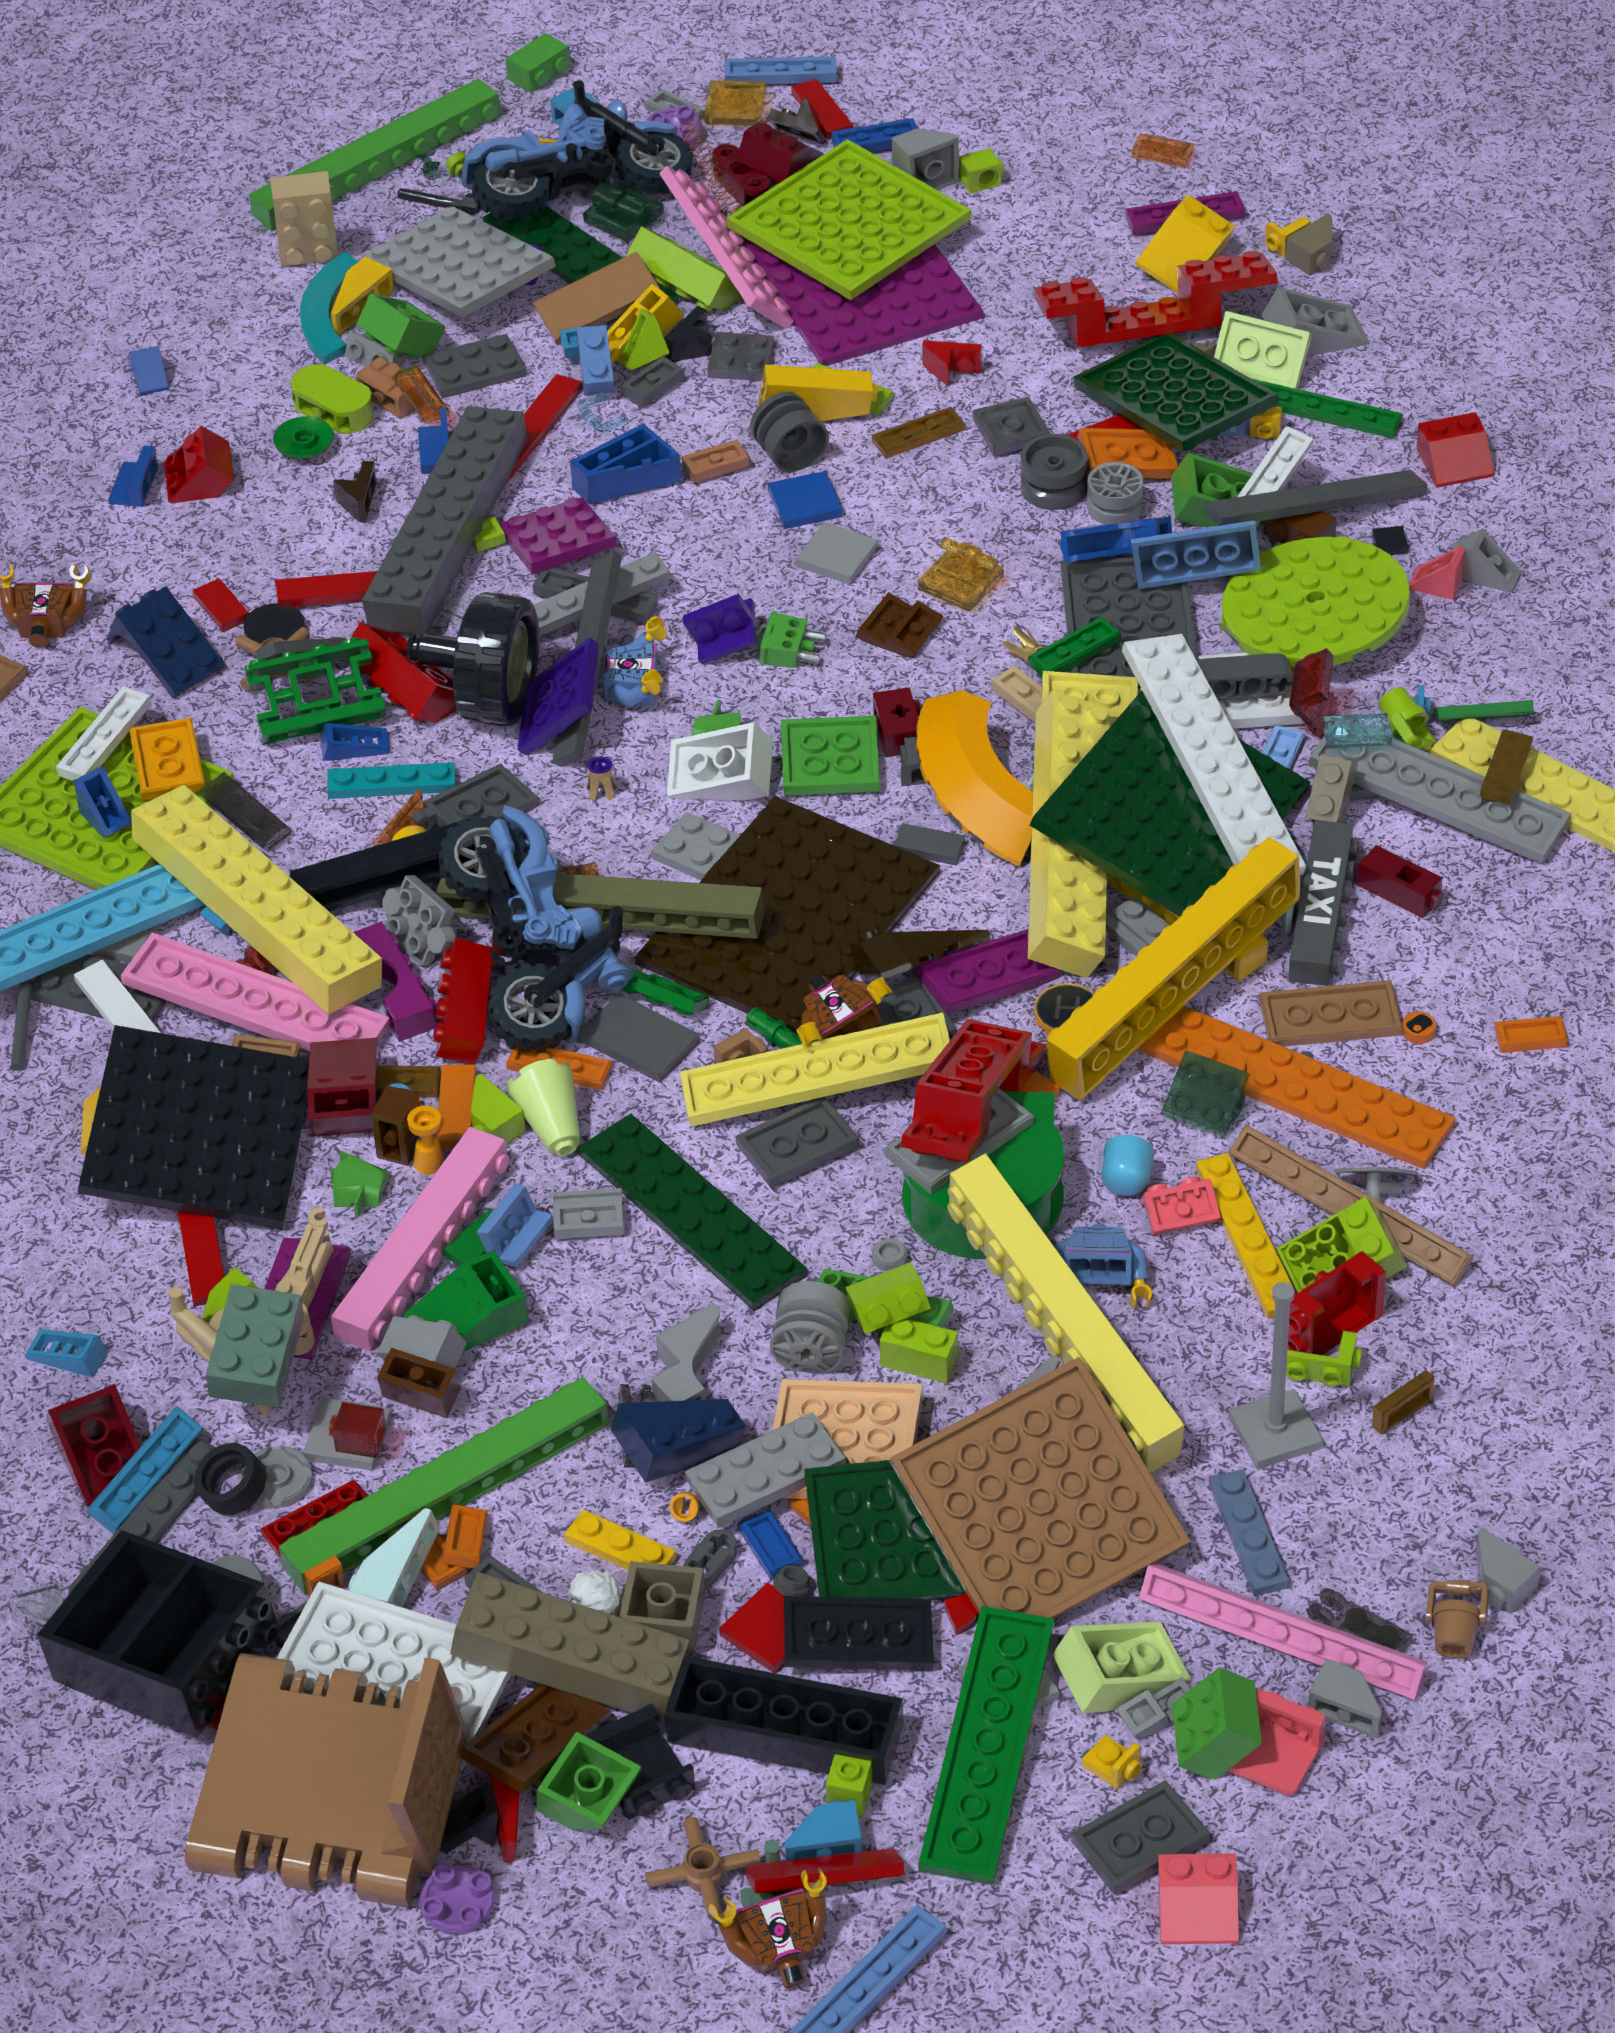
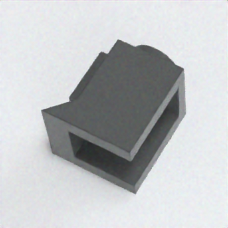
[900,737,929,786]

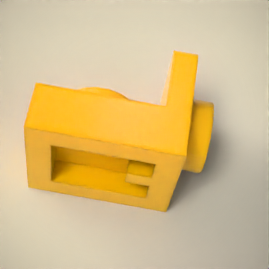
[1265,216,1311,258]
[1250,407,1281,439]
[1082,1735,1142,1790]

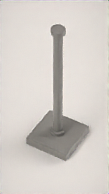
[1228,1283,1323,1469]

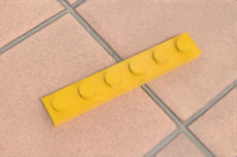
[1195,1153,1292,1319]

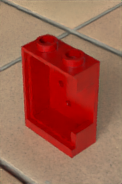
[1288,1251,1386,1355]

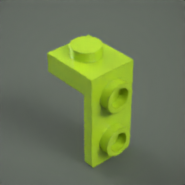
[1286,1331,1363,1387]

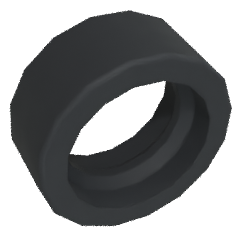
[194,1443,267,1515]

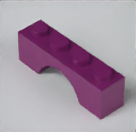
[353,922,437,1042]

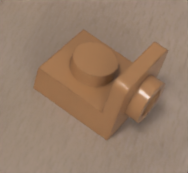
[713,1028,768,1064]

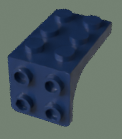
[107,586,225,698]

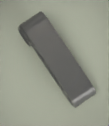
[1196,653,1297,700]

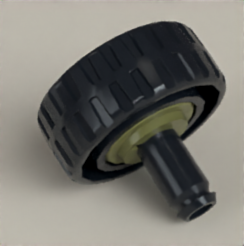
[406,592,540,726]

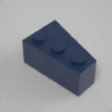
[610,1399,746,1483]

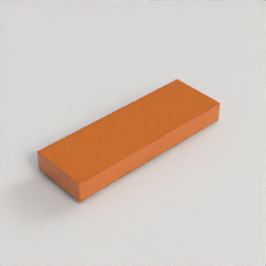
[506,1046,612,1090]
[436,1065,476,1148]

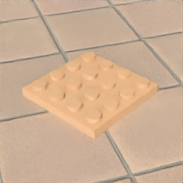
[772,1379,924,1499]

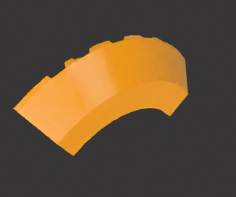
[915,690,1033,867]

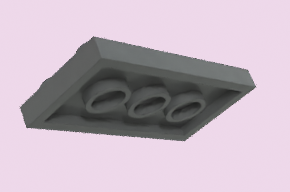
[31,954,167,1022]

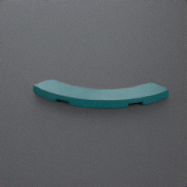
[300,251,359,365]

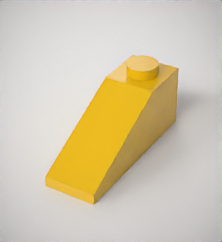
[331,256,394,336]
[607,284,685,363]

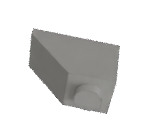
[1452,528,1522,592]
[1476,1527,1541,1614]
[1308,1659,1382,1739]

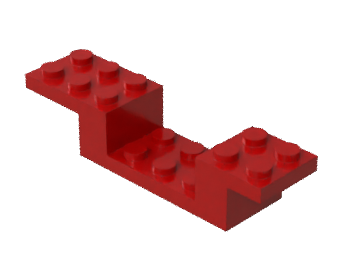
[1033,251,1278,348]
[901,1019,1047,1162]

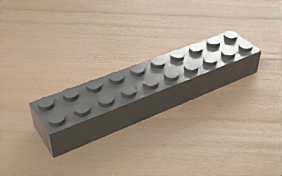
[362,406,528,635]

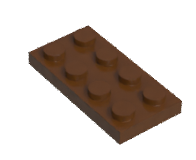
[461,1684,611,1794]

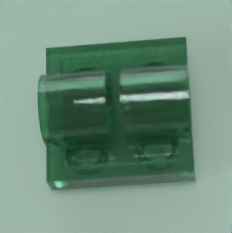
[583,182,664,243]
[1161,1050,1250,1137]

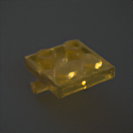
[918,537,1004,612]

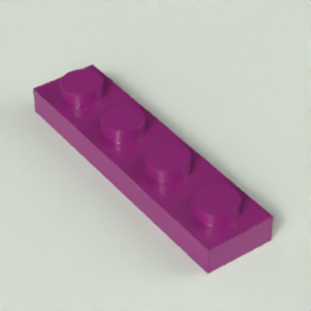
[1126,191,1245,235]

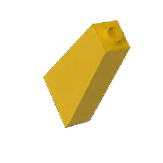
[757,364,878,421]

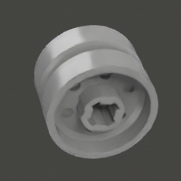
[1087,462,1143,524]

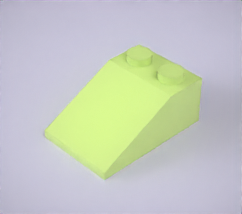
[1052,1622,1192,1713]

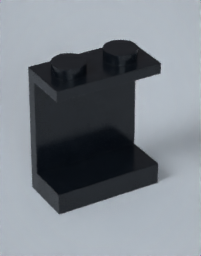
[585,1704,695,1820]

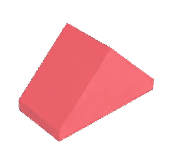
[1409,545,1465,600]

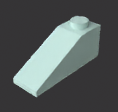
[348,1508,440,1607]

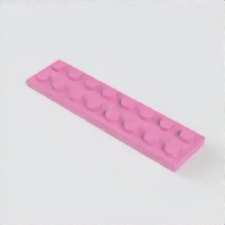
[659,165,794,329]
[121,932,390,1052]

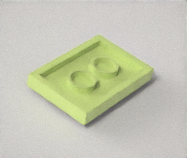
[1214,311,1313,389]

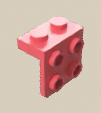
[1228,1688,1326,1796]

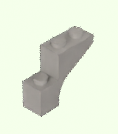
[651,1303,721,1402]

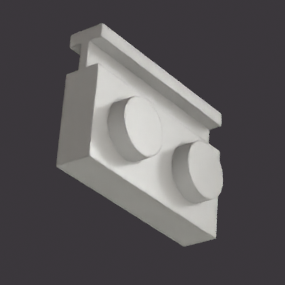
[1106,896,1170,957]
[553,1188,624,1239]

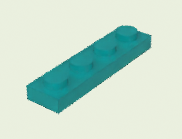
[327,762,456,799]

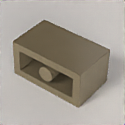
[1305,754,1358,823]

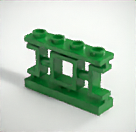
[244,637,386,745]

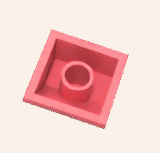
[1157,1853,1239,1945]

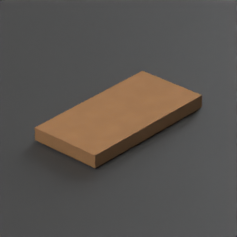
[533,252,660,346]
[1259,980,1403,1047]

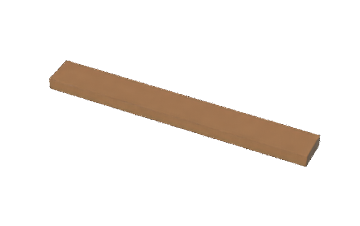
[1228,1124,1474,1286]

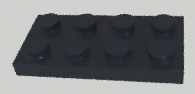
[783,1596,934,1671]

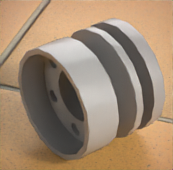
[770,1281,851,1374]

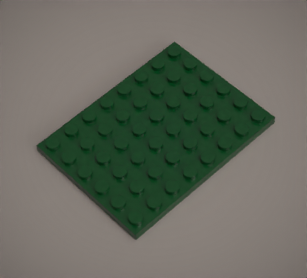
[1030,690,1311,917]

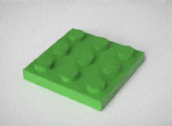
[781,716,880,796]

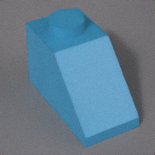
[785,1800,862,1861]

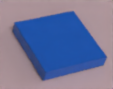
[768,471,843,529]

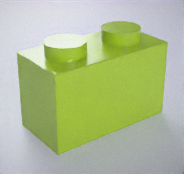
[845,1262,931,1334]
[879,1318,959,1383]

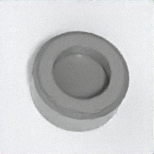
[872,1239,907,1272]

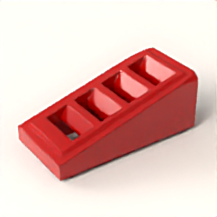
[489,1777,520,1863]

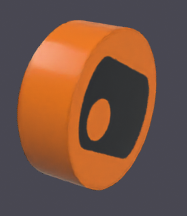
[1402,1011,1436,1044]

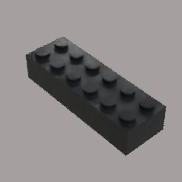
[665,1656,904,1785]

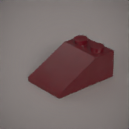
[736,122,824,182]
[46,1384,141,1509]

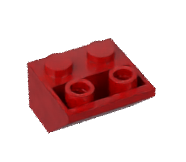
[164,425,234,504]

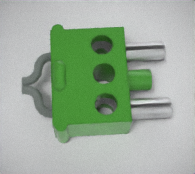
[754,611,827,668]

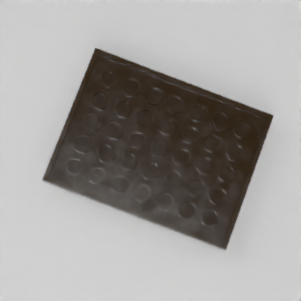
[635,796,940,1035]

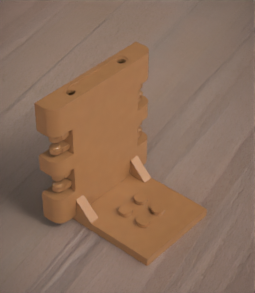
[185,1653,469,1908]

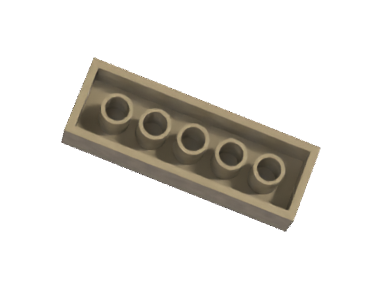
[450,1572,689,1723]

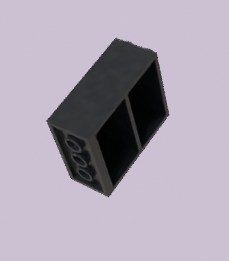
[37,1530,280,1738]

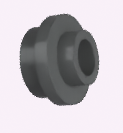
[773,1565,810,1596]

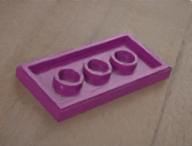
[913,929,1062,1015]

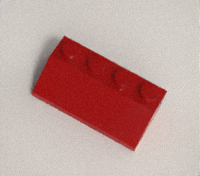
[351,622,457,723]

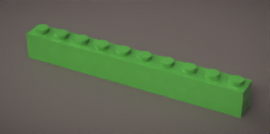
[249,78,500,231]
[279,1377,609,1595]

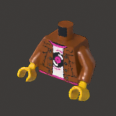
[0,563,92,647]
[796,975,893,1047]
[709,1868,827,1988]

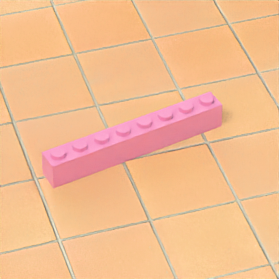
[331,1127,509,1351]

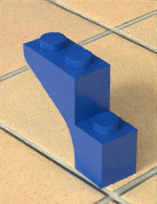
[1060,516,1173,562]

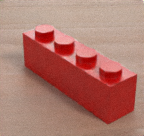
[432,938,492,1065]

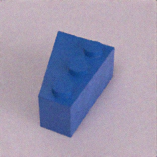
[570,423,681,504]

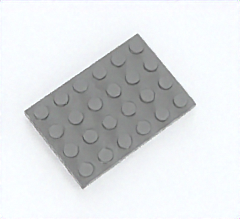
[361,207,556,318]

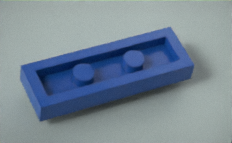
[831,118,918,152]

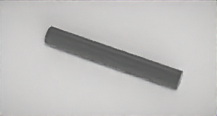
[10,982,32,1071]

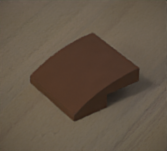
[856,592,944,658]

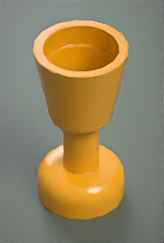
[407,1106,446,1175]

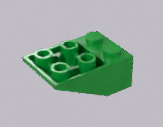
[403,1250,528,1352]

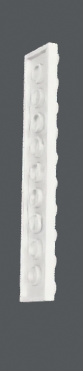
[1122,634,1306,875]

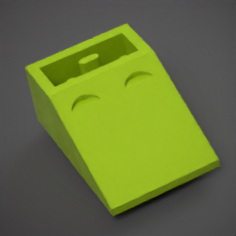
[1276,1196,1408,1292]

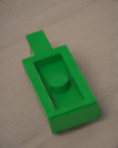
[622,966,710,1015]

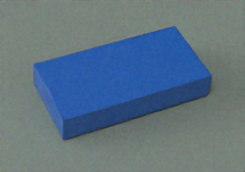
[738,1509,804,1581]

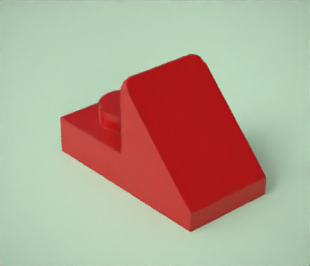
[922,340,982,386]

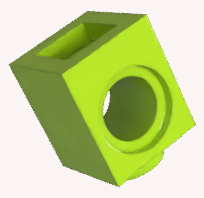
[959,148,1004,194]
[826,1754,873,1817]

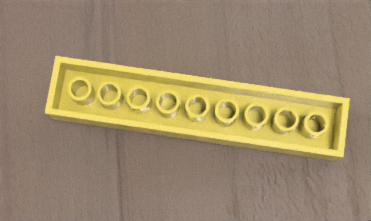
[1028,689,1110,977]
[131,785,382,1015]
[947,1153,1184,1473]

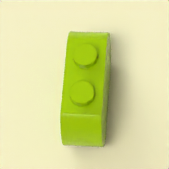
[291,364,373,434]

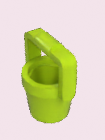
[1378,687,1437,752]

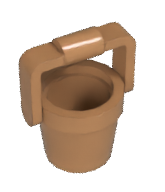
[1426,1580,1489,1659]

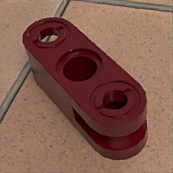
[712,144,770,207]

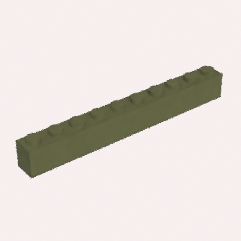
[436,869,766,939]

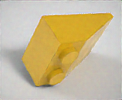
[1135,194,1236,294]

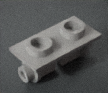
[345,330,405,368]

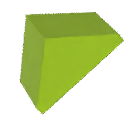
[619,308,669,370]

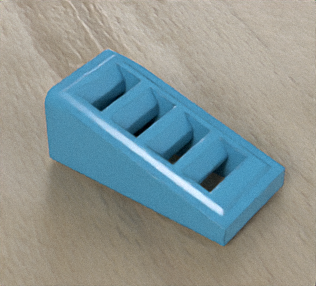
[25,1329,107,1377]

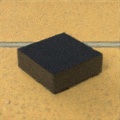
[1372,526,1408,556]

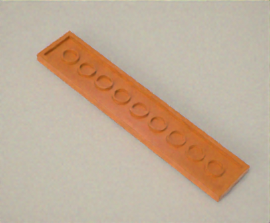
[1137,1006,1455,1169]

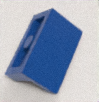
[418,408,449,474]
[108,445,159,507]

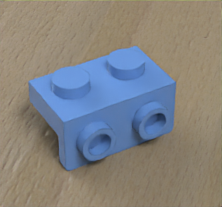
[477,1184,554,1267]

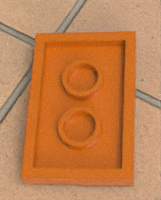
[1078,428,1178,479]

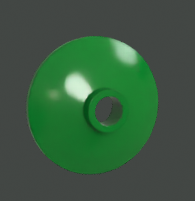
[273,416,333,458]

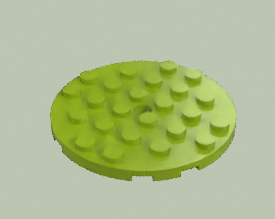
[1222,536,1410,668]

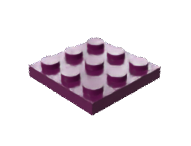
[499,497,617,574]

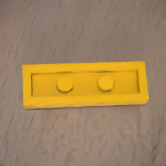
[564,1509,677,1571]

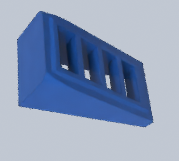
[321,723,390,761]

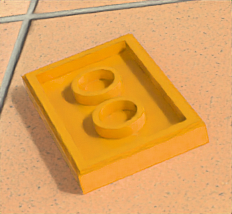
[129,717,206,801]

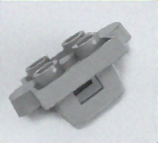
[382,875,461,966]

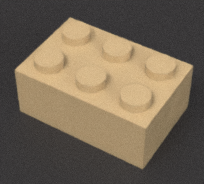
[270,171,338,267]

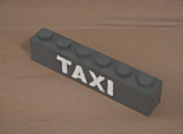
[1288,820,1359,986]

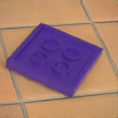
[517,637,599,755]

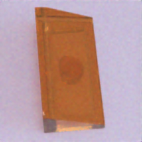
[371,789,423,846]

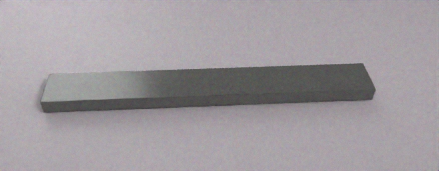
[1205,470,1427,526]
[552,551,622,767]

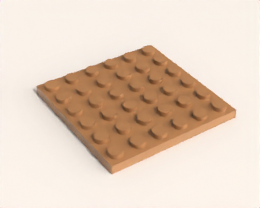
[889,1357,1191,1619]

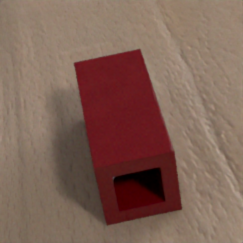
[1357,845,1444,918]

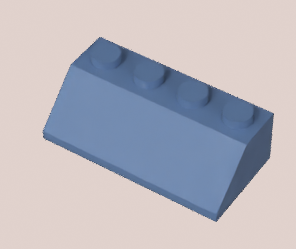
[1131,520,1261,589]

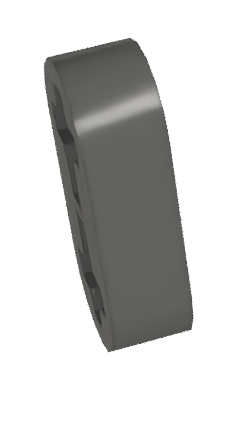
[683,1529,737,1589]

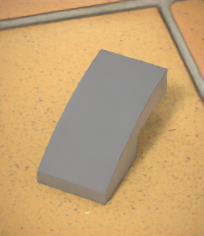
[1116,1677,1191,1739]

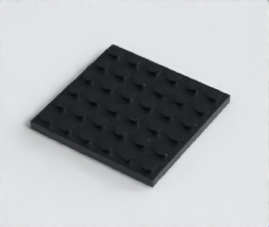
[78,1025,309,1229]

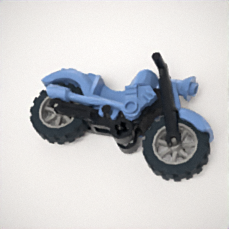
[462,80,693,220]
[439,805,634,1053]

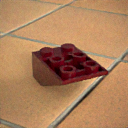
[307,1037,380,1136]

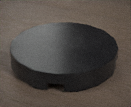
[243,603,305,644]

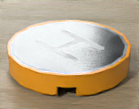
[1034,984,1094,1035]

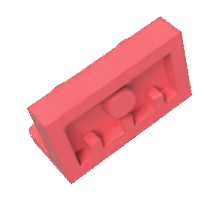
[1140,1177,1221,1235]

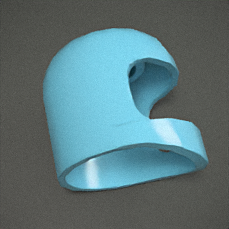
[1101,1135,1155,1196]

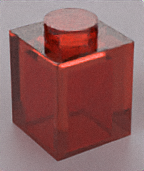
[329,1402,387,1458]

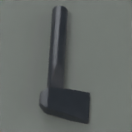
[397,188,481,214]

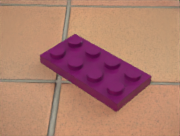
[264,1237,351,1360]

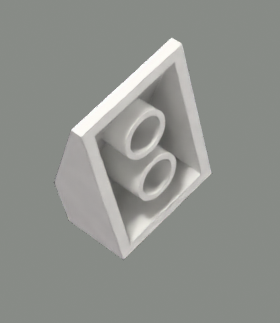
[667,722,773,801]

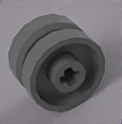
[1021,434,1087,510]

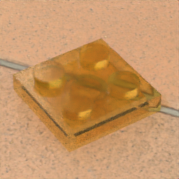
[704,80,766,126]

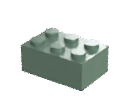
[206,1284,304,1408]

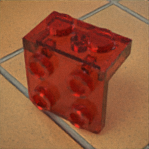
[1289,648,1337,739]

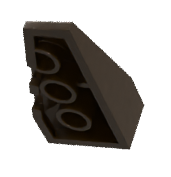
[849,929,990,981]

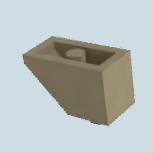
[1285,213,1332,276]

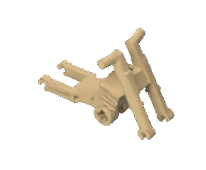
[168,1207,334,1416]

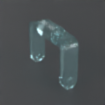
[578,392,629,434]

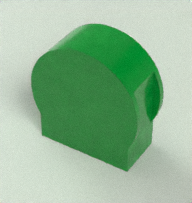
[902,1091,1064,1259]

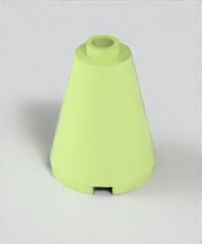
[507,1059,580,1156]

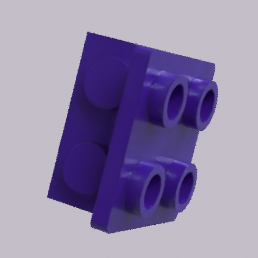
[683,593,757,664]

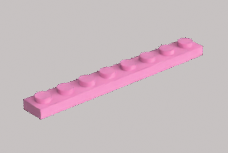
[1139,1563,1428,1700]

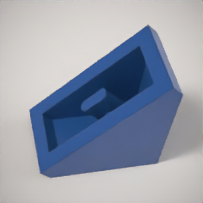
[127,345,169,396]
[73,766,132,838]

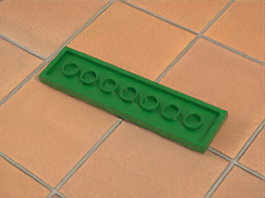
[918,1606,1054,1885]

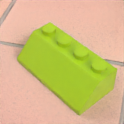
[626,226,742,312]

